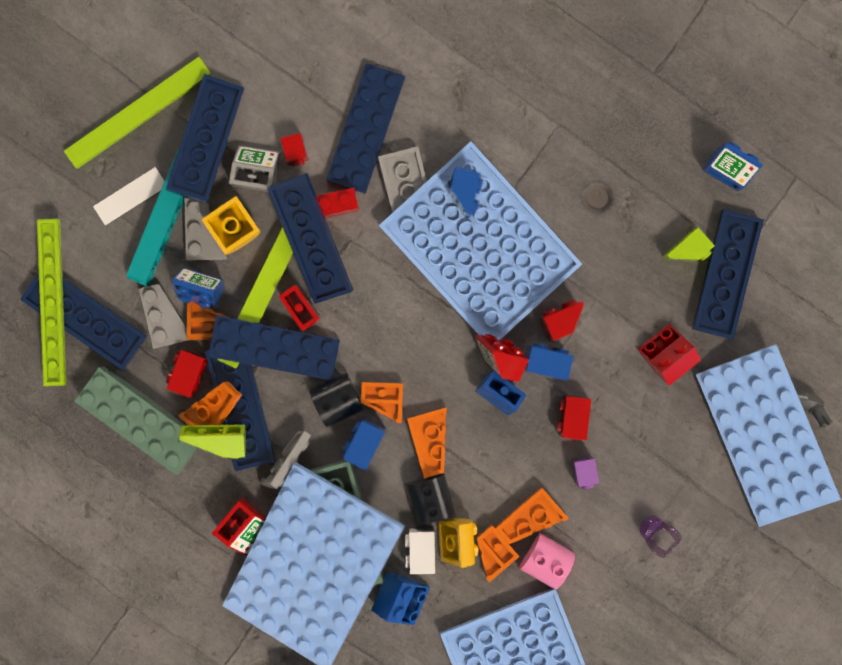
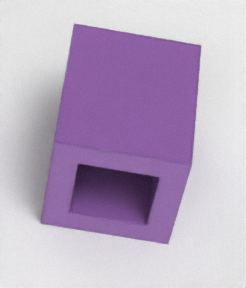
[571,456,599,489]

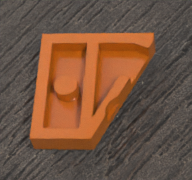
[187,301,229,340]
[361,382,403,424]
[476,524,519,582]

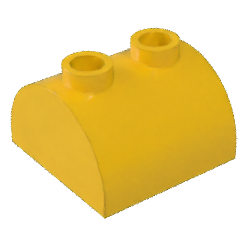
[201,196,261,255]
[438,518,478,568]

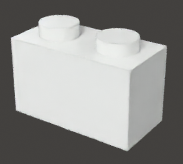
[405,528,435,574]

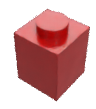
[281,133,309,167]

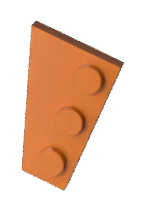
[178,381,242,425]
[406,407,447,479]
[495,487,569,544]

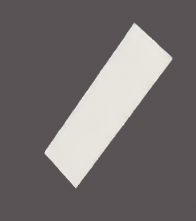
[93,167,165,225]

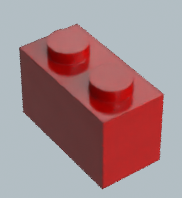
[317,188,360,218]
[278,285,321,331]
[166,350,207,398]
[556,395,592,441]

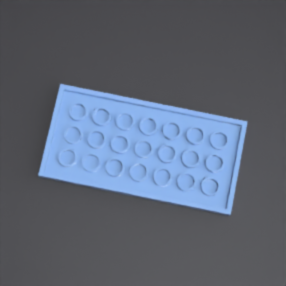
[696,344,841,527]

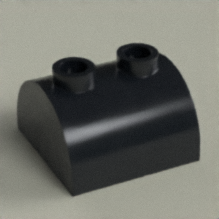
[310,373,364,427]
[405,473,455,525]

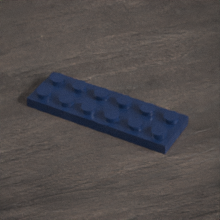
[326,63,405,194]
[166,74,244,204]
[267,173,354,304]
[692,209,764,340]
[20,273,148,370]
[208,315,340,380]
[205,350,276,471]

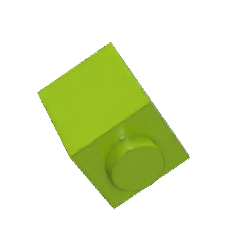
[662,227,715,261]

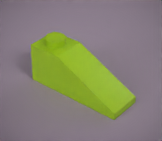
[179,425,246,459]

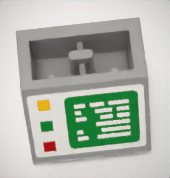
[229,145,280,192]

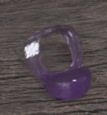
[639,516,682,558]

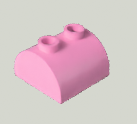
[518,532,575,589]

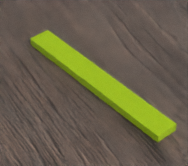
[64,57,212,169]
[37,219,67,386]
[217,227,293,369]

